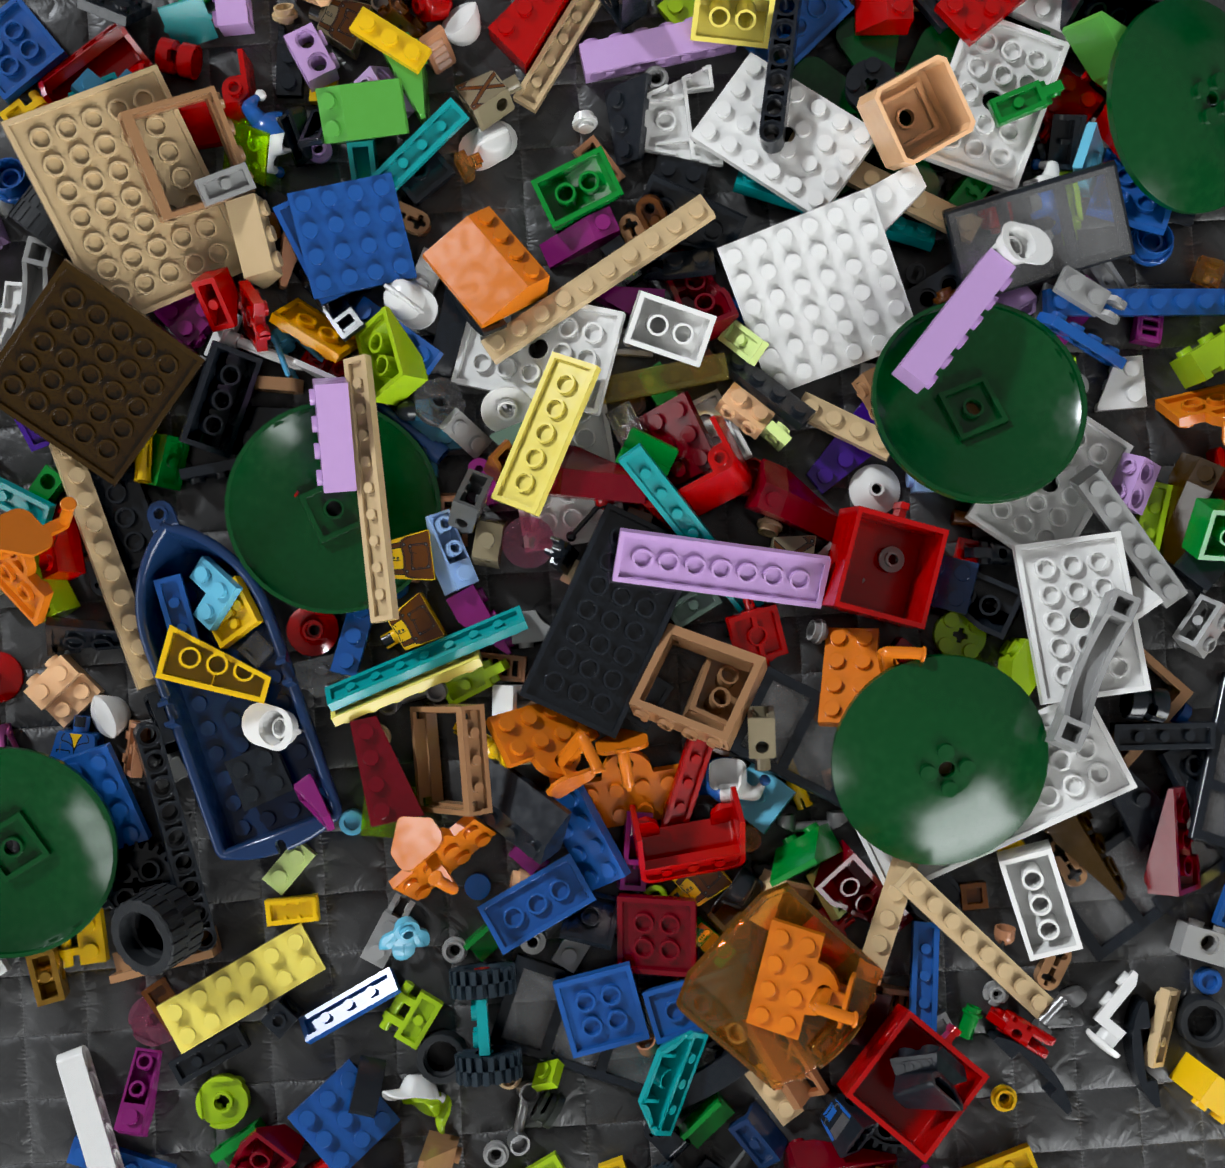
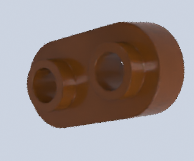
[636,194,668,231]

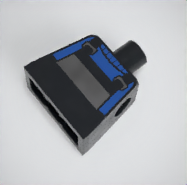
[820,1086,879,1158]

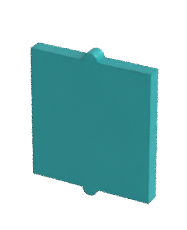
[157,0,219,45]

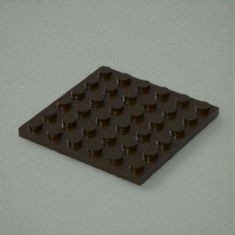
[0,259,206,486]

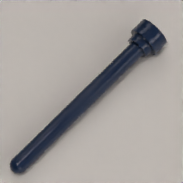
[376,402,450,464]

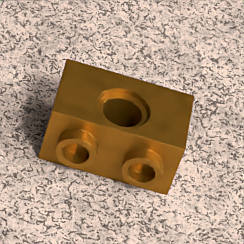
[25,946,70,1007]

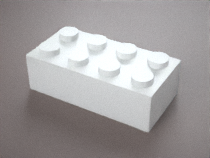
[996,839,1083,961]

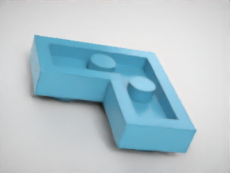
[189,556,243,631]

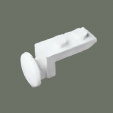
[1086,970,1138,1058]

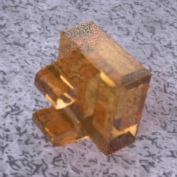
[454,149,484,184]
[1190,255,1225,288]

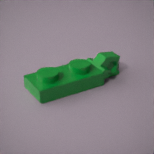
[987,79,1065,128]

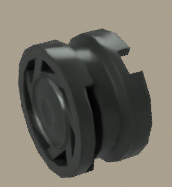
[530,1089,566,1129]

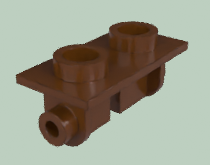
[377,0,428,40]

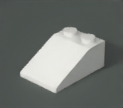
[622,290,717,368]

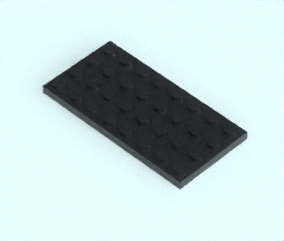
[518,502,682,739]

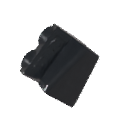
[889,1044,967,1111]

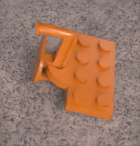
[1155,383,1225,446]
[0,497,77,626]
[818,627,927,727]
[485,703,606,799]
[584,729,679,828]
[388,816,496,901]
[746,917,859,1040]

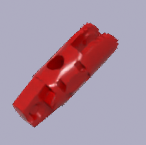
[986,1006,1056,1059]

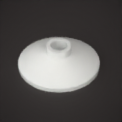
[481,386,531,432]
[848,464,900,513]

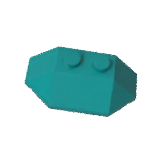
[638,1030,709,1136]

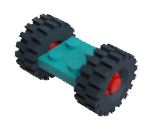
[449,961,523,1087]

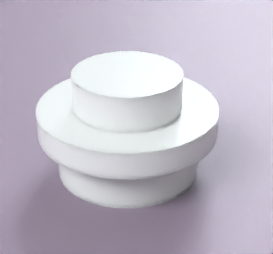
[572,110,598,134]

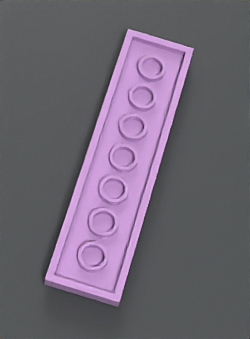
[612,528,831,609]

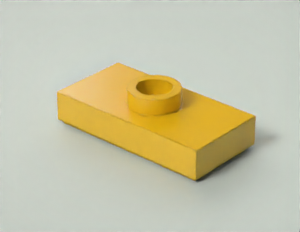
[264,893,321,927]

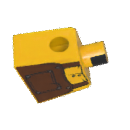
[391,530,435,580]
[380,592,447,651]
[668,871,732,907]

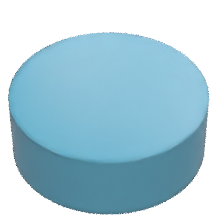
[339,808,366,836]

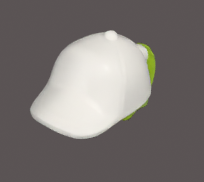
[382,1074,452,1135]

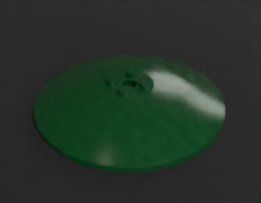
[1106,0,1225,215]
[871,302,1088,504]
[225,404,441,614]
[831,654,1049,865]
[0,747,119,958]

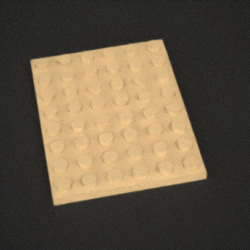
[0,64,242,315]

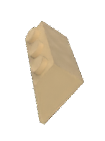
[225,193,284,289]

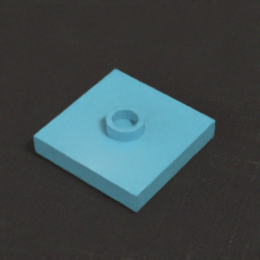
[1072,122,1105,198]
[739,763,796,834]

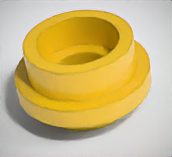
[990,1084,1017,1112]

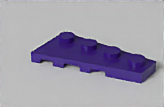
[805,401,875,495]

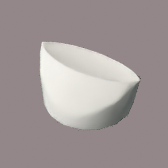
[442,2,481,46]
[91,695,131,738]

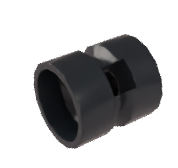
[1119,687,1171,723]

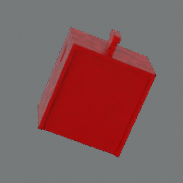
[822,501,949,629]
[837,1003,990,1163]

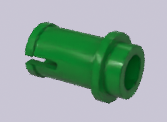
[958,1003,983,1040]

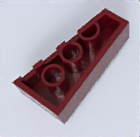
[350,716,424,828]

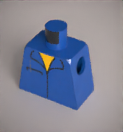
[50,715,104,759]

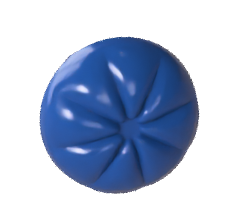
[0,157,31,204]
[1129,225,1174,267]

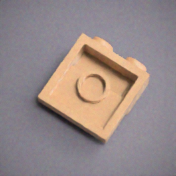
[714,382,776,440]
[23,654,105,728]

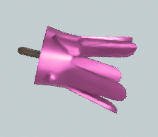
[0,720,19,748]

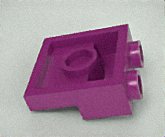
[153,293,212,349]

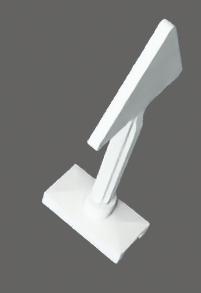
[204,314,336,378]

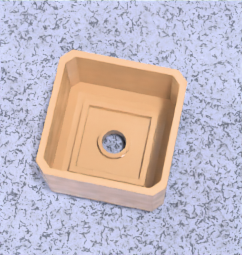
[857,54,976,171]

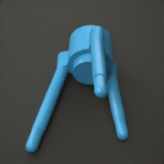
[271,328,324,379]

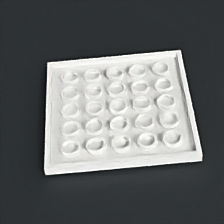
[717,187,913,390]

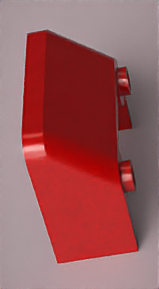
[38,23,154,104]
[138,48,259,150]
[643,415,754,529]
[629,786,746,883]

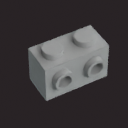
[1172,594,1225,659]

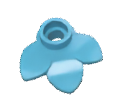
[378,916,430,961]

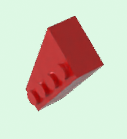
[488,0,571,75]

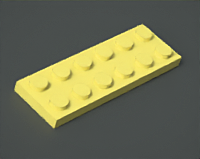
[491,351,601,517]
[330,650,483,727]
[156,923,326,1054]

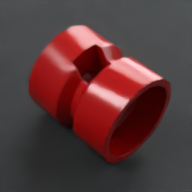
[155,37,203,80]

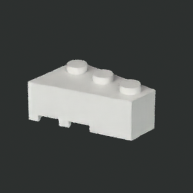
[870,164,927,232]

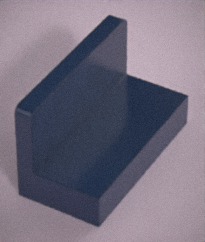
[728,1101,788,1168]

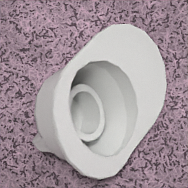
[458,121,518,171]
[992,221,1053,265]
[383,279,438,330]
[242,703,302,751]

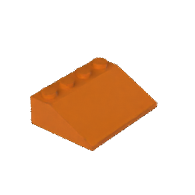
[423,206,550,328]

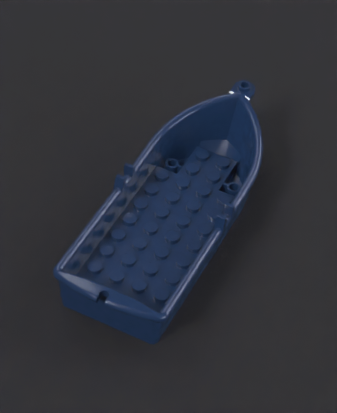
[135,501,342,860]

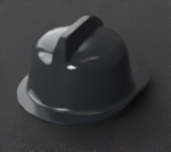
[710,860,763,912]

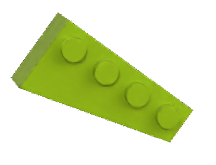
[1169,324,1225,389]

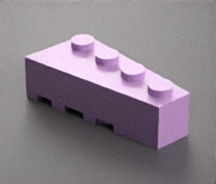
[309,377,357,493]

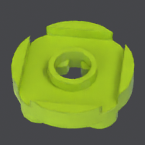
[932,611,986,658]
[195,1073,251,1129]

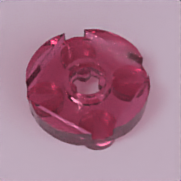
[502,516,554,569]
[128,997,173,1047]

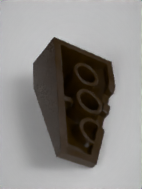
[1159,452,1225,564]
[1044,809,1127,901]

